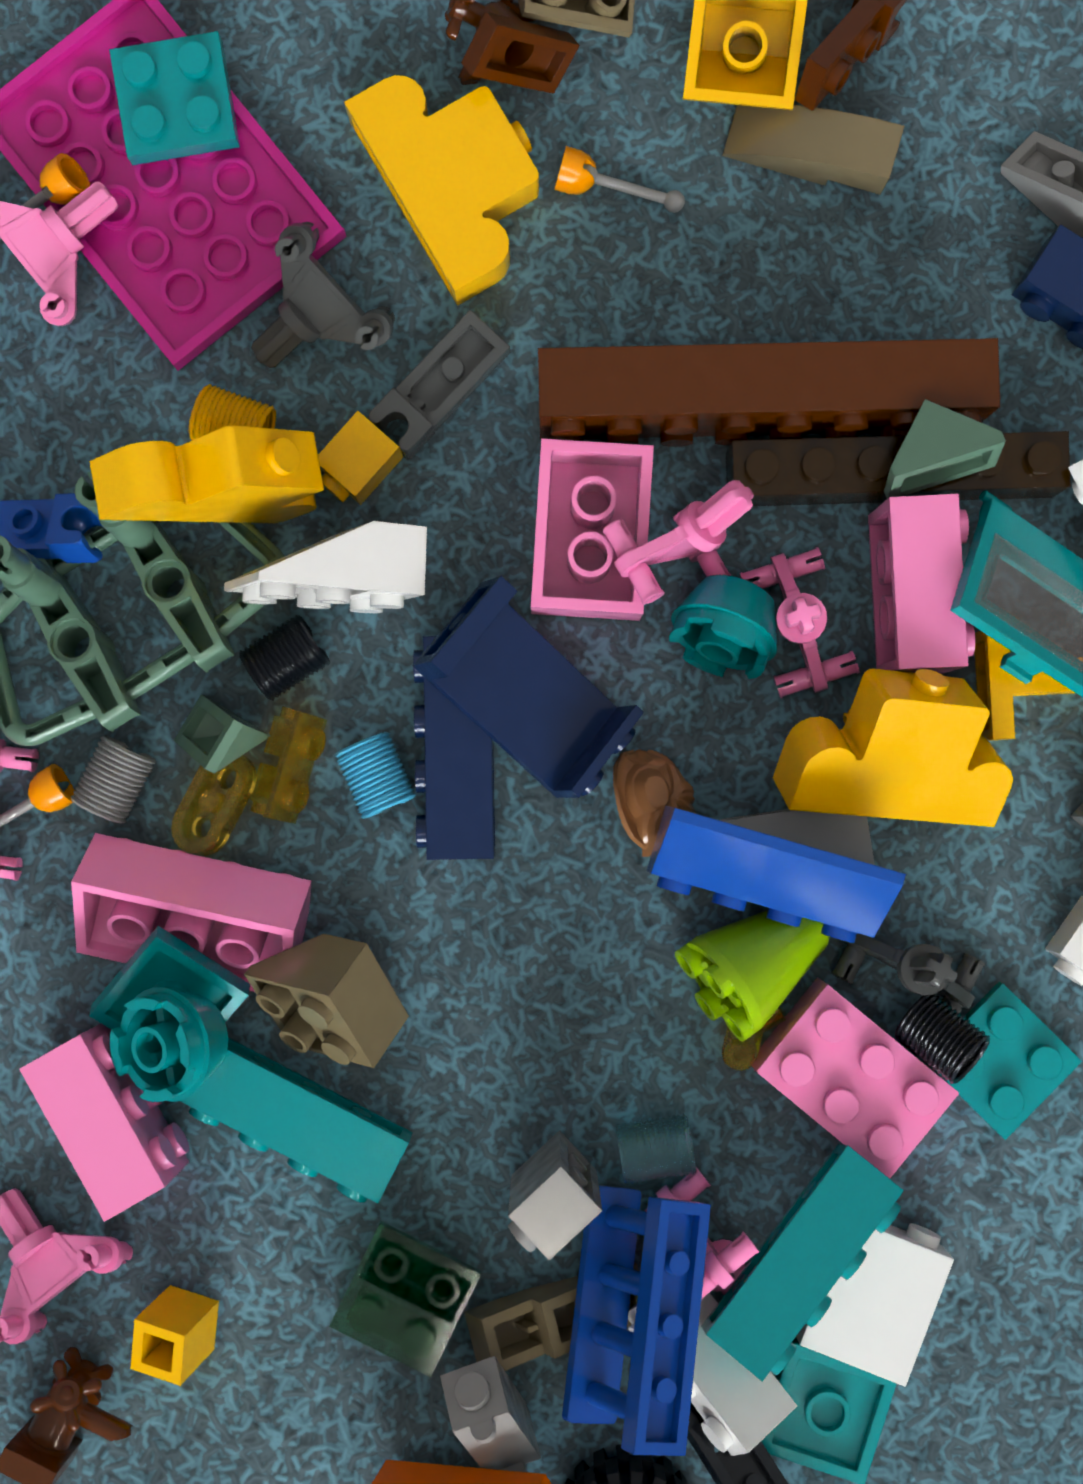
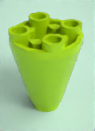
[675,910,830,1042]

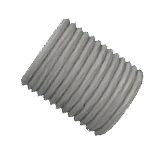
[71,736,156,824]

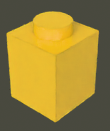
[318,411,404,505]
[130,1285,219,1386]

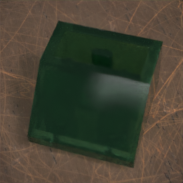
[329,1221,482,1377]

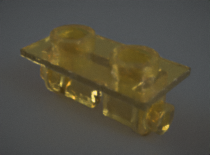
[248,706,327,824]

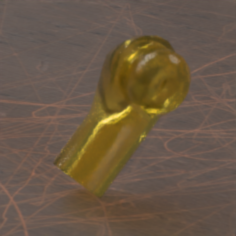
[722,1006,787,1071]

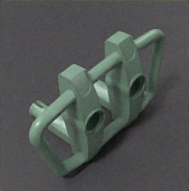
[0,471,285,746]

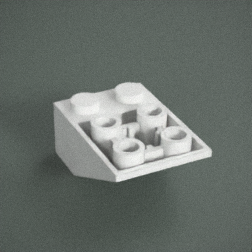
[224,521,427,613]

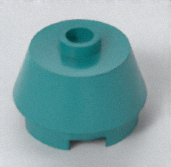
[669,575,777,679]
[110,987,228,1102]

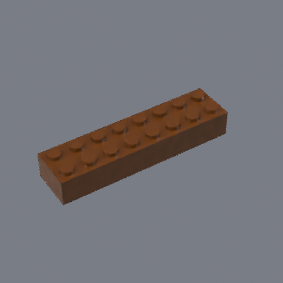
[538,338,1000,447]

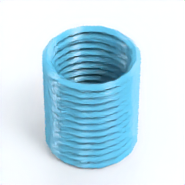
[335,732,416,819]

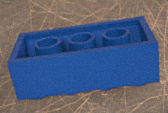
[647,806,906,943]

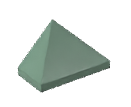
[884,399,1006,499]
[174,694,271,774]

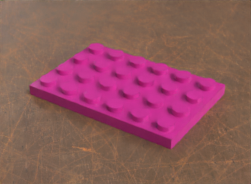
[0,0,347,371]

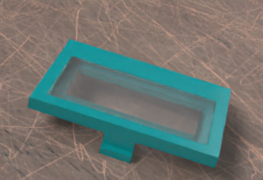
[950,490,1083,697]

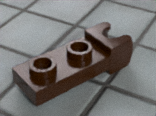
[794,0,907,111]

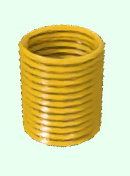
[188,384,276,440]

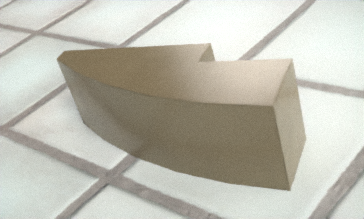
[722,105,905,195]
[464,1263,638,1371]

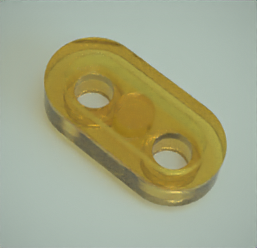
[171,755,257,856]

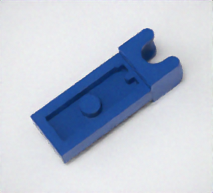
[0,493,103,563]

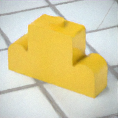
[344,75,539,306]
[89,425,324,523]
[772,668,1013,827]

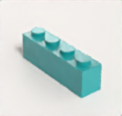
[180,1037,413,1203]
[701,1143,904,1382]

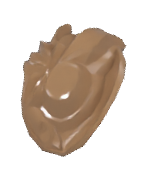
[613,749,696,857]

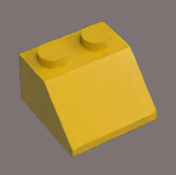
[683,0,808,110]

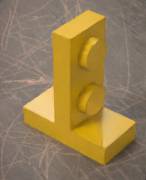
[975,631,1083,741]

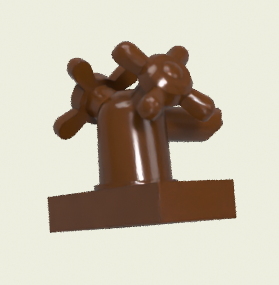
[445,0,580,94]
[0,1347,133,1484]

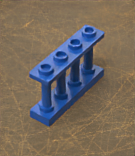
[562,1185,711,1456]

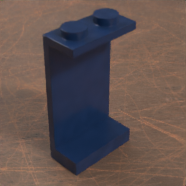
[413,576,644,798]

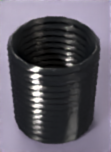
[239,615,330,701]
[895,994,990,1084]

